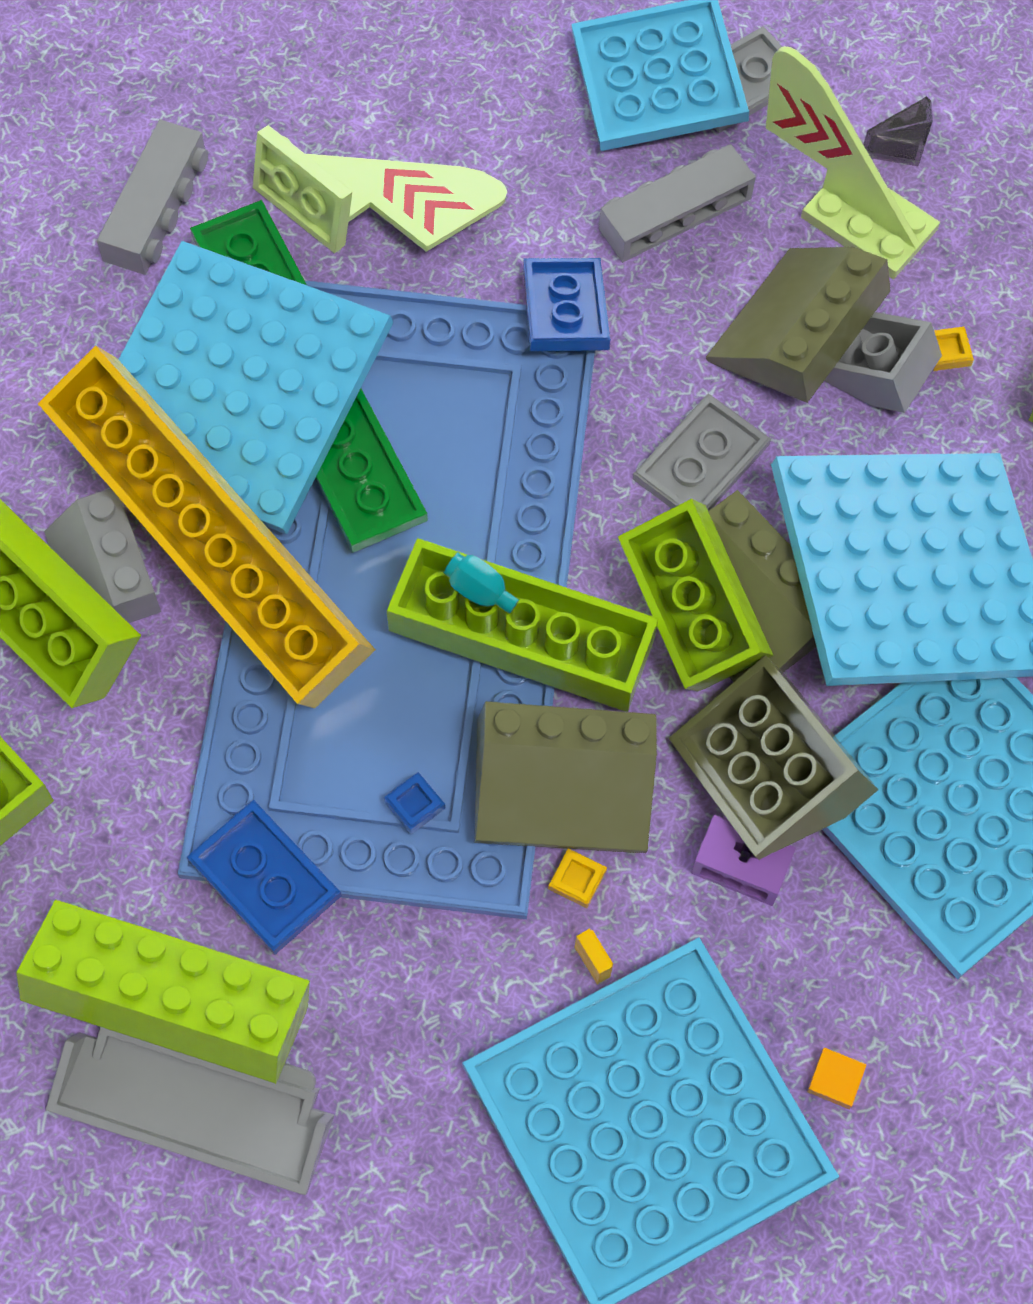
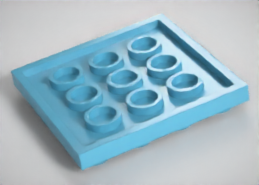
[571,0,749,151]

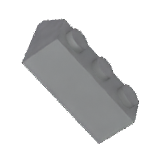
[44,488,161,623]

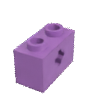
[691,815,796,906]

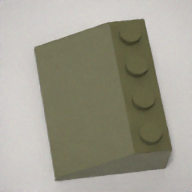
[706,247,891,403]
[708,490,816,682]
[669,655,878,860]
[474,701,657,853]

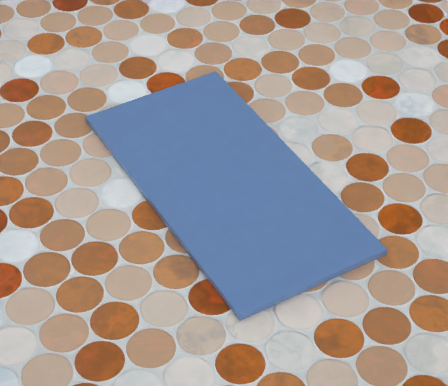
[178,280,595,920]

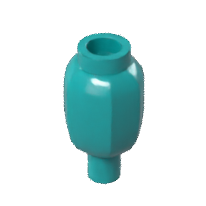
[443,552,519,614]

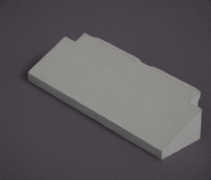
[46,1027,335,1195]

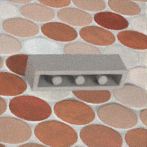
[97,119,208,275]
[599,144,756,263]

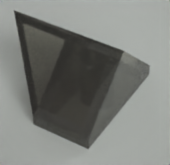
[863,96,933,166]

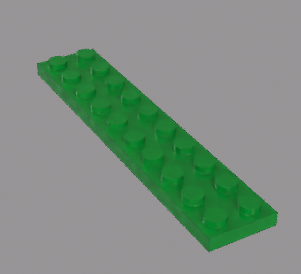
[190,200,428,553]

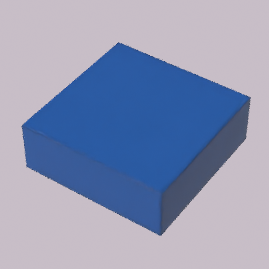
[384,772,445,834]

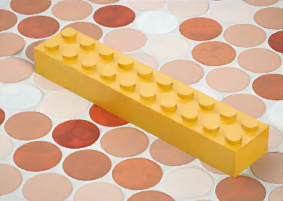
[38,345,376,708]

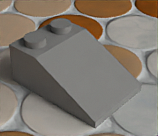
[824,312,942,413]

